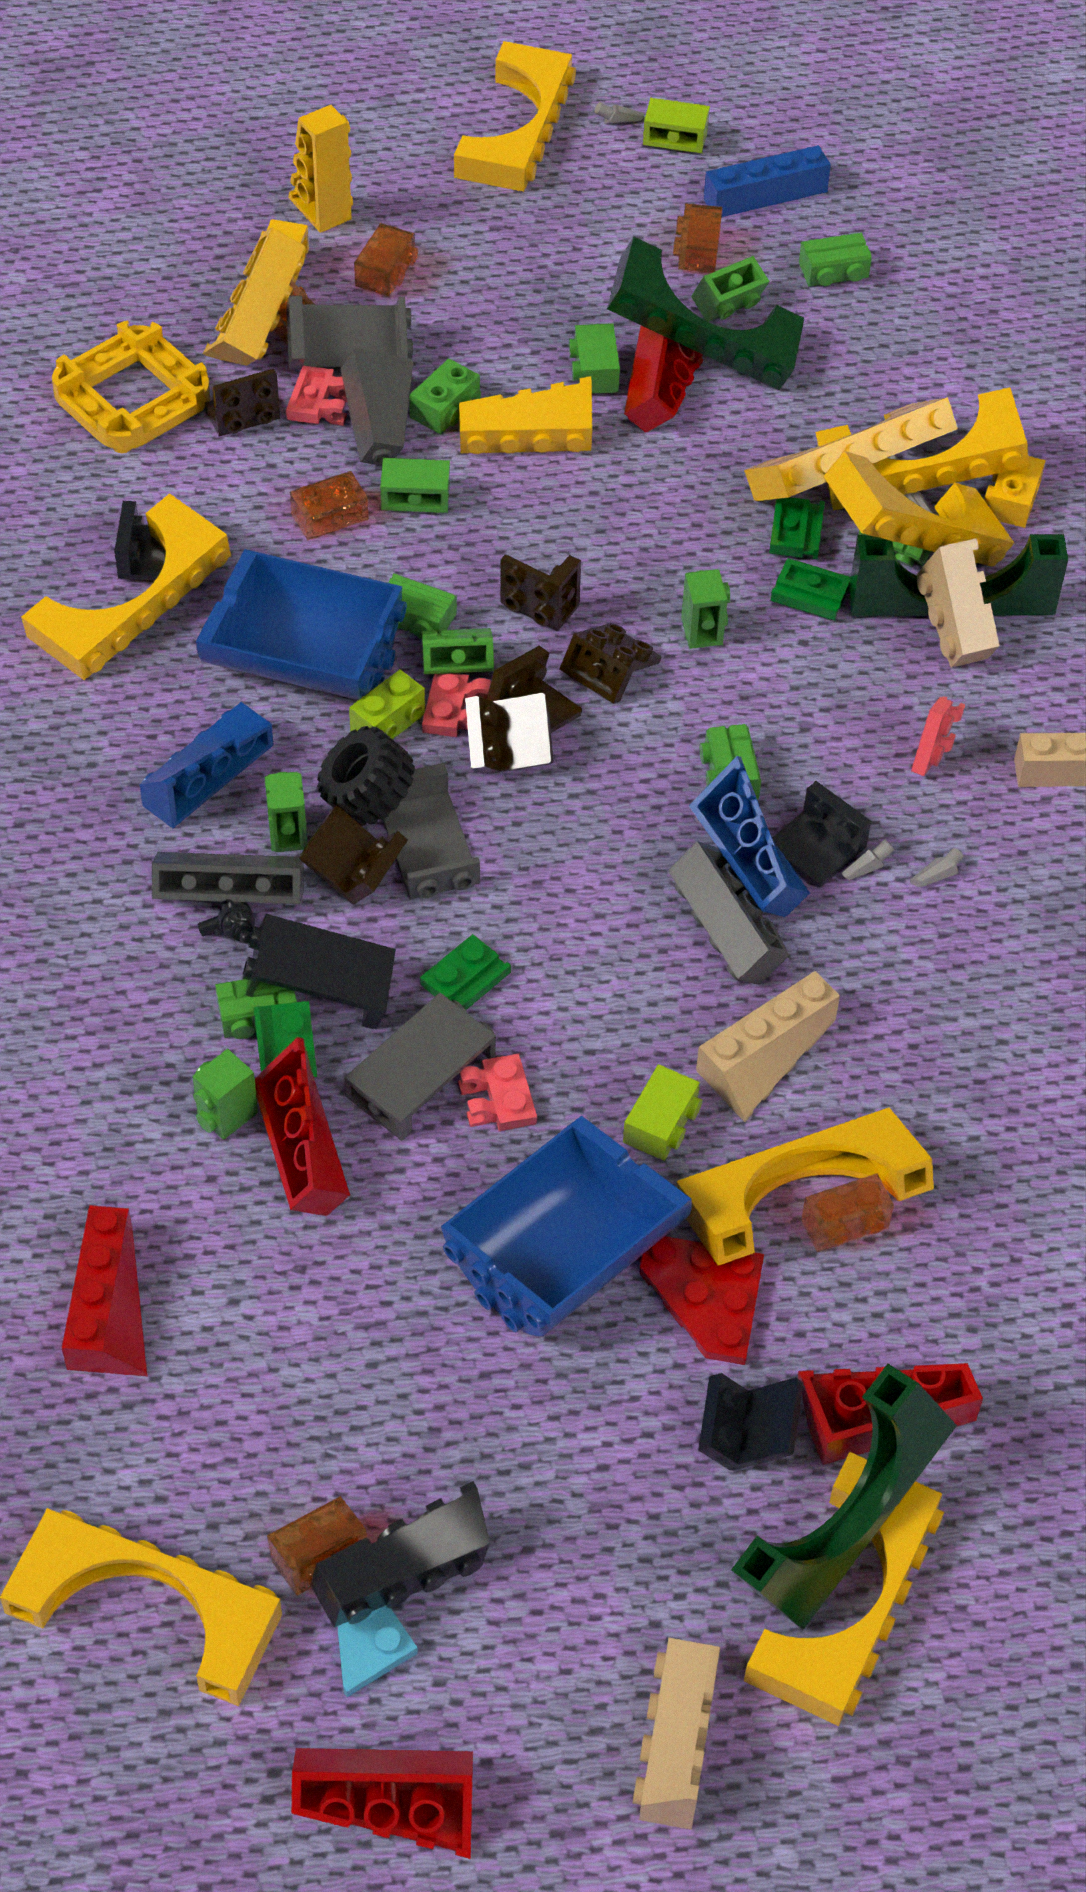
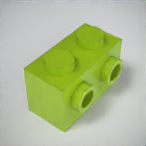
[643,98,710,153]
[349,669,425,739]
[623,1064,703,1161]

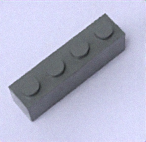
[152,852,304,904]

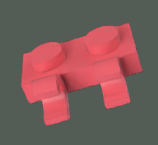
[286,365,348,426]
[422,673,491,737]
[911,696,965,776]
[458,1054,537,1131]

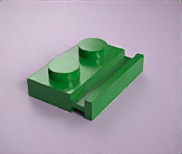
[769,497,825,560]
[770,558,851,621]
[420,934,511,1010]
[254,1001,317,1077]

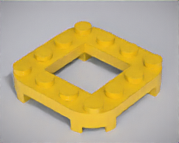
[52,320,211,453]

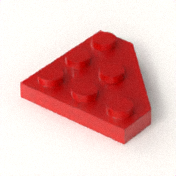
[639,1236,764,1365]

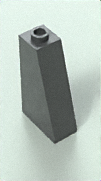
[341,348,413,466]

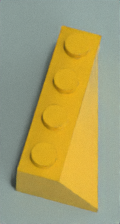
[288,105,353,233]
[202,227,306,366]
[459,376,592,454]

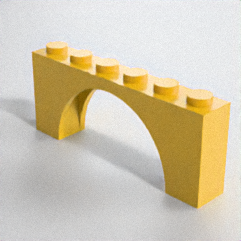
[454,41,576,192]
[815,387,1029,511]
[744,397,958,501]
[823,451,1014,567]
[21,493,231,680]
[676,1107,934,1266]
[744,1452,945,1726]
[0,1508,282,1706]

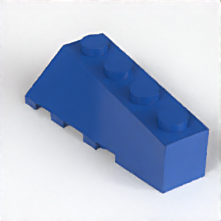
[703,145,831,219]
[139,702,274,829]
[689,756,810,917]

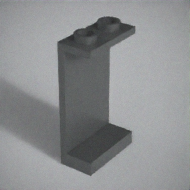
[286,296,413,369]
[383,763,480,900]
[345,993,496,1141]

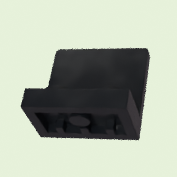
[114,501,166,581]
[772,781,871,888]
[698,1373,803,1471]

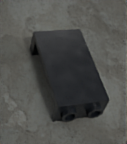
[242,914,396,1029]

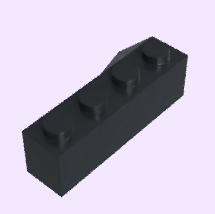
[310,1481,490,1627]

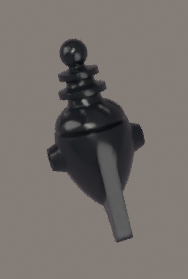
[198,899,255,944]

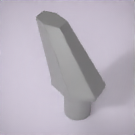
[594,102,644,125]
[841,839,895,880]
[910,848,963,887]

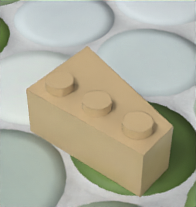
[917,538,1000,668]

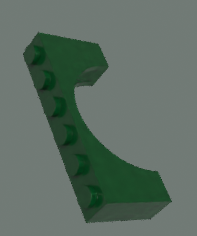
[607,236,805,390]
[849,534,1068,616]
[731,1363,957,1630]

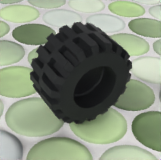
[317,726,415,826]

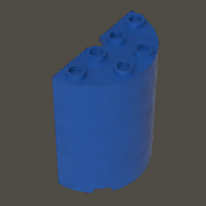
[196,549,407,700]
[441,1116,692,1336]

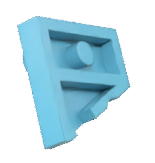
[337,1606,418,1697]

